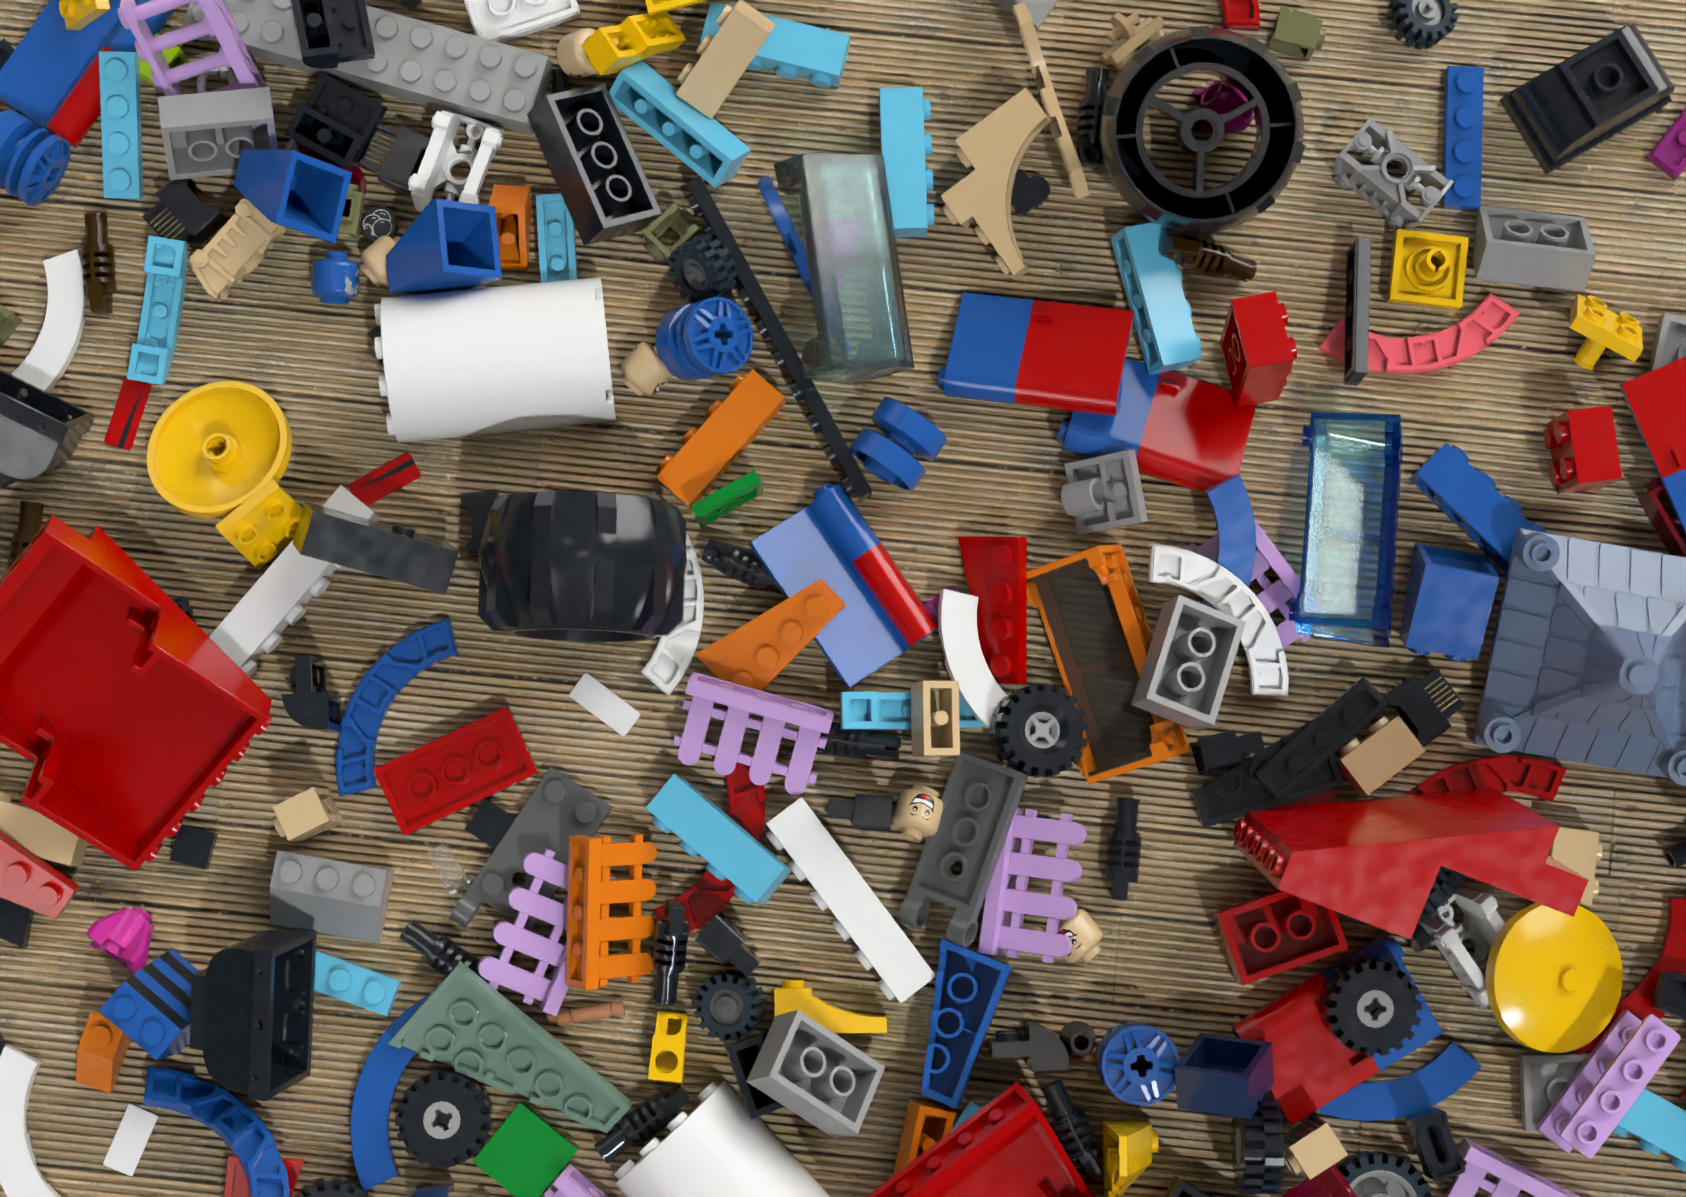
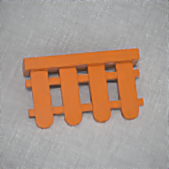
[566,834,657,991]

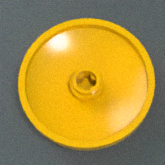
[146,381,292,519]
[1486,903,1623,1053]

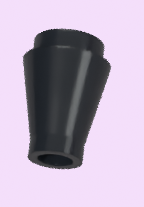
[1059,1021,1096,1059]

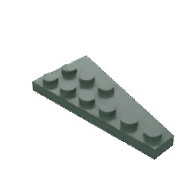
[388,961,632,1133]

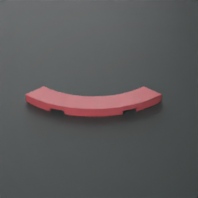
[1318,293,1520,375]

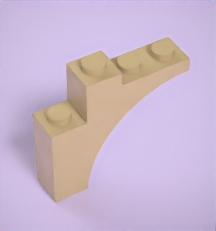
[940,88,1051,278]

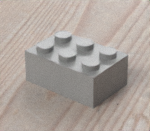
[157,87,278,180]
[1131,595,1246,731]
[746,1010,885,1138]

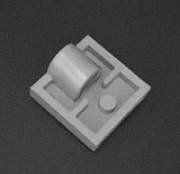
[1061,449,1148,535]

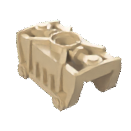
[190,199,288,302]

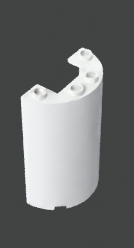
[374,277,616,443]
[614,1080,830,1197]

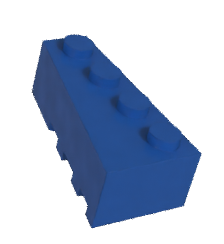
[921,939,1013,1108]

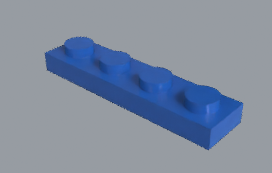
[1441,66,1484,211]

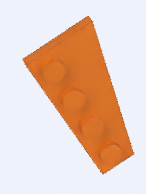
[695,579,847,691]

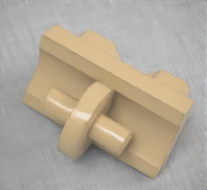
[1099,12,1166,71]

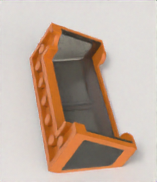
[1027,544,1191,785]

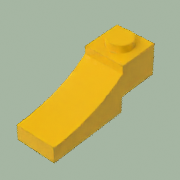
[581,11,687,76]
[774,980,887,1033]

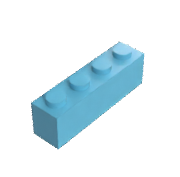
[700,1,850,88]
[609,60,751,188]
[879,87,934,238]
[1111,222,1202,375]
[646,774,792,905]
[1612,1088,1686,1173]

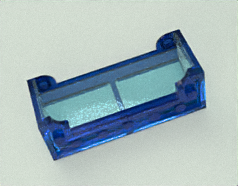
[1289,412,1404,648]

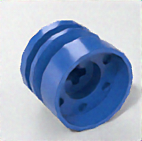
[0,109,71,206]
[656,297,753,381]
[1095,1022,1180,1106]

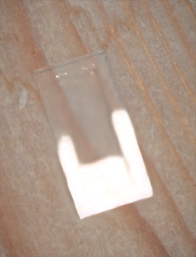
[426,842,472,895]

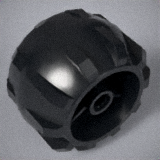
[1099,26,1305,234]
[478,491,687,642]

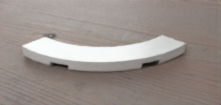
[12,249,86,397]
[641,491,704,696]
[1148,544,1289,697]
[938,589,1039,738]
[0,1045,61,1197]

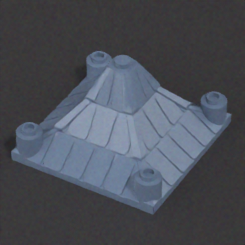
[1471,527,1686,786]

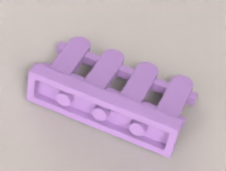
[1186,519,1332,649]
[673,672,835,795]
[978,808,1087,964]
[477,848,615,1016]
[1436,1137,1581,1197]

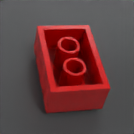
[1219,291,1297,408]
[1211,890,1349,985]

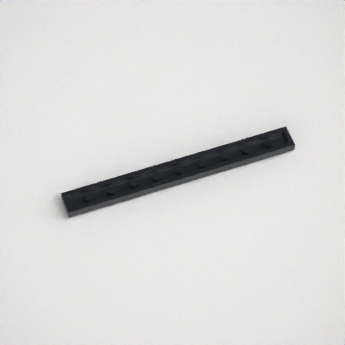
[685,176,872,503]

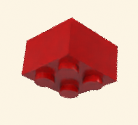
[1544,406,1622,494]

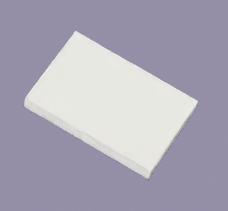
[464,0,582,43]

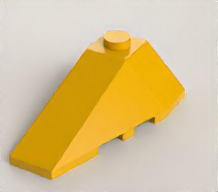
[1103,1121,1158,1197]

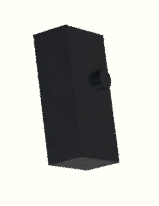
[527,83,662,246]
[293,501,459,594]

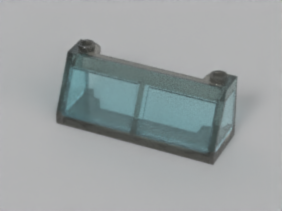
[774,154,915,384]

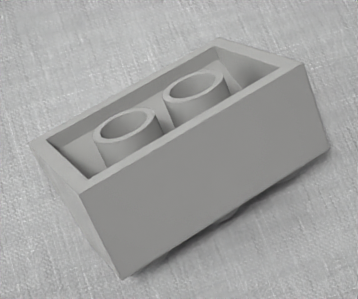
[1472,205,1596,292]
[270,850,395,943]

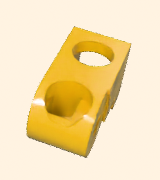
[648,1011,688,1084]

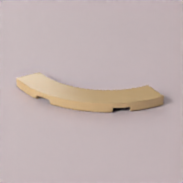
[1012,2,1090,199]

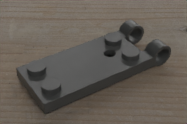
[899,751,1028,948]
[449,767,613,959]

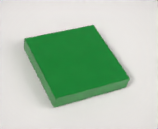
[690,470,763,527]
[472,1101,579,1197]

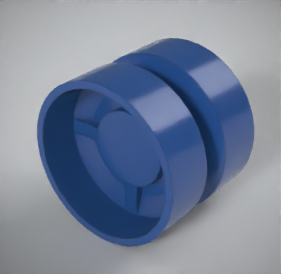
[849,397,947,492]

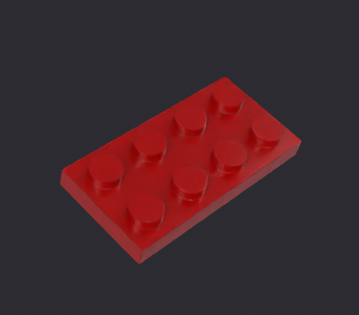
[373,706,539,836]

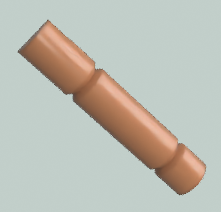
[547,1000,625,1026]

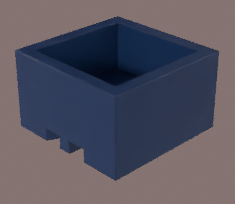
[1175,1033,1274,1119]

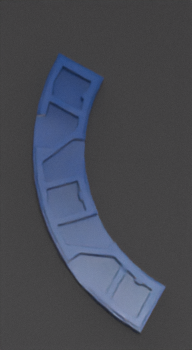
[757,175,851,357]
[1200,473,1256,611]
[336,618,459,797]
[350,995,429,1191]
[1316,1041,1482,1121]
[143,1066,290,1197]

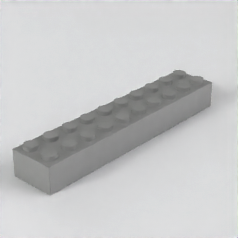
[182,0,553,136]

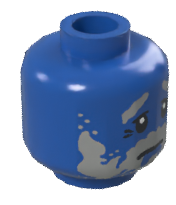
[311,251,360,305]

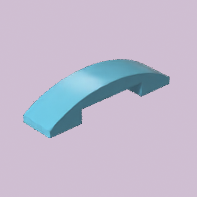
[127,235,187,385]
[840,692,985,730]

